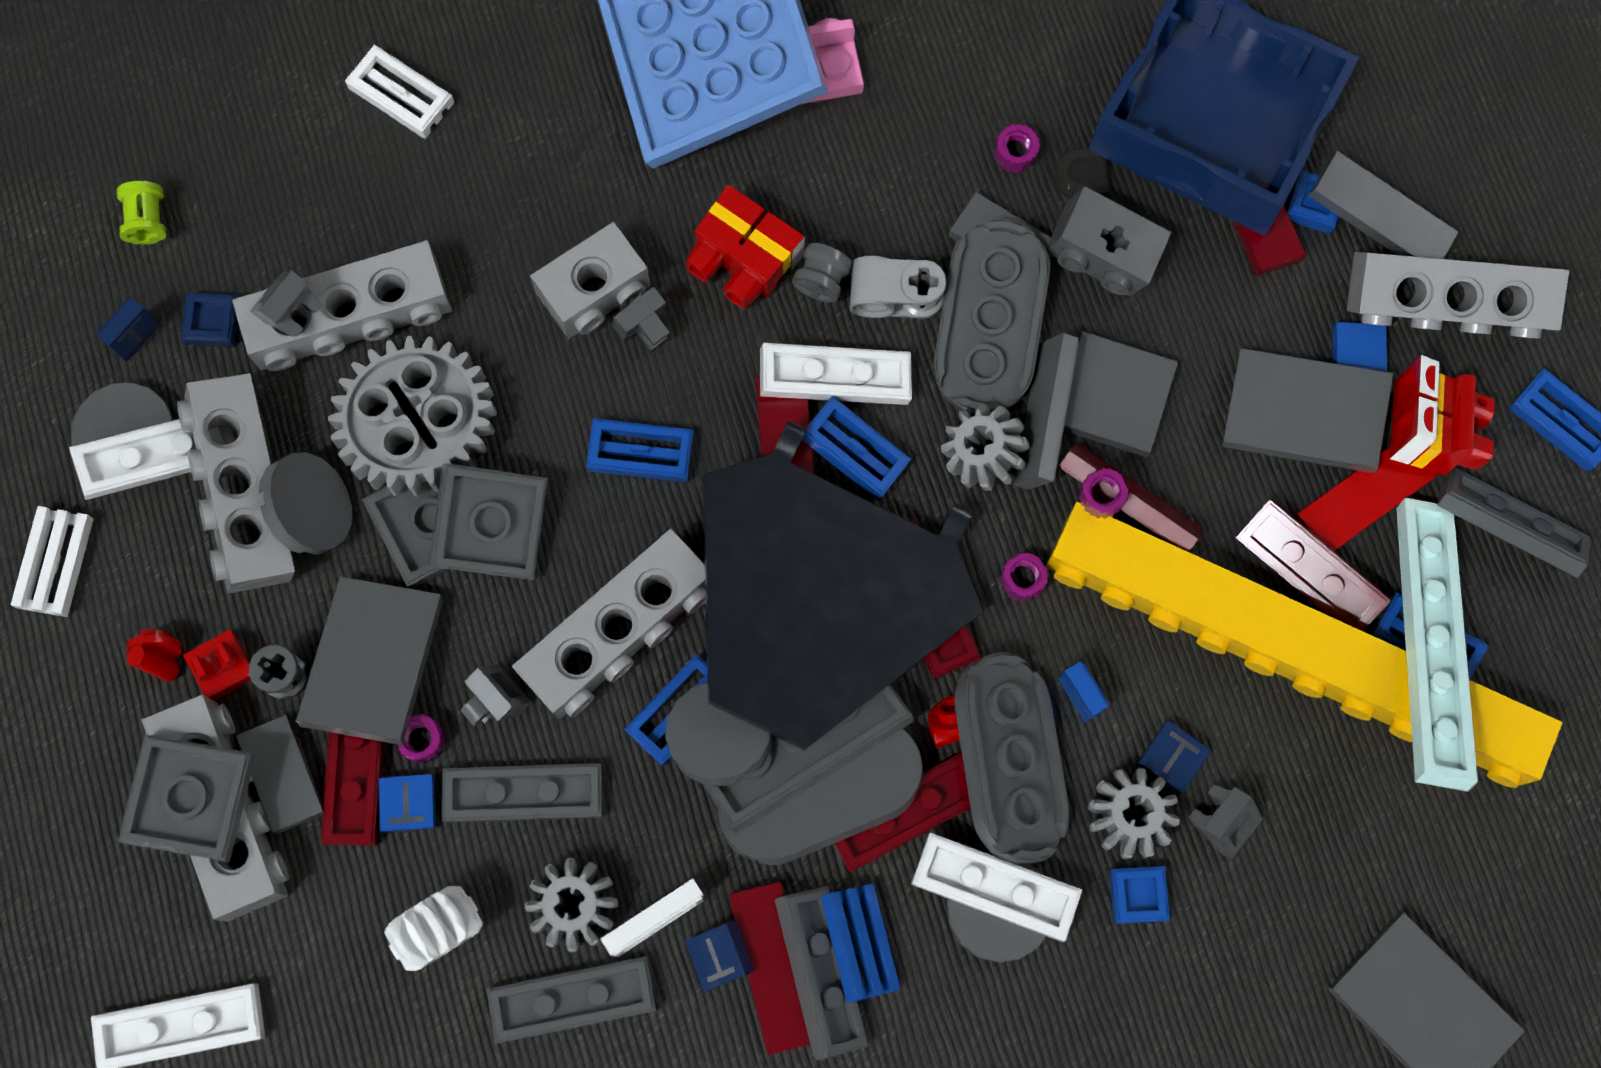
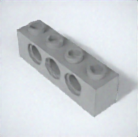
[232,240,453,371]
[1347,252,1569,339]
[177,373,295,594]
[512,529,706,720]
[142,695,289,922]

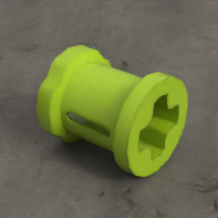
[117,181,166,245]

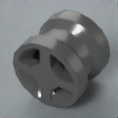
[792,243,852,303]

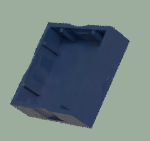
[1088,0,1359,236]

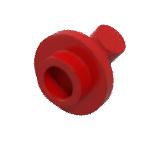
[126,629,181,682]
[928,696,960,749]

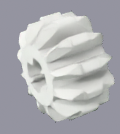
[384,886,483,971]

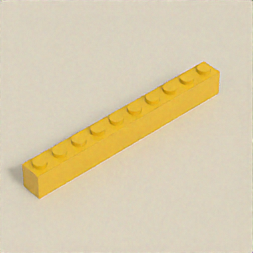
[1045,502,1563,788]

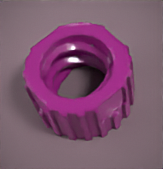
[994,124,1040,173]
[1079,468,1129,518]
[1000,552,1048,602]
[397,714,445,764]

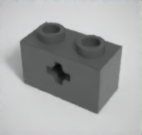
[1046,186,1171,297]

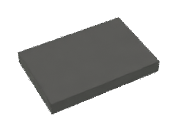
[1222,348,1393,474]
[296,576,443,745]
[1328,913,1525,1068]

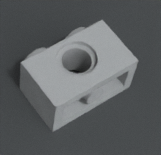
[530,221,651,339]

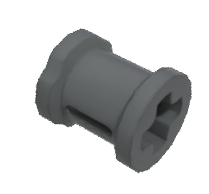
[249,645,308,700]

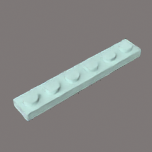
[1396,498,1478,791]

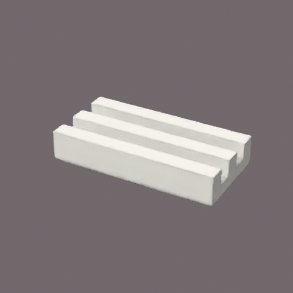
[345,45,454,139]
[11,506,94,617]
[601,879,705,957]

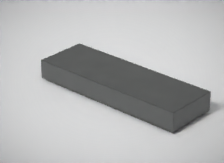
[1308,151,1458,259]
[1013,333,1079,490]
[1437,468,1591,578]
[442,763,603,823]
[774,886,869,1061]
[486,957,657,1044]

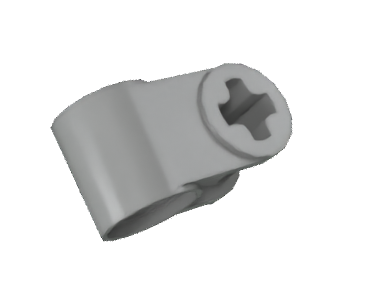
[849,256,946,319]

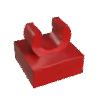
[183,629,251,701]

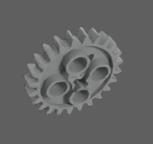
[328,336,497,497]

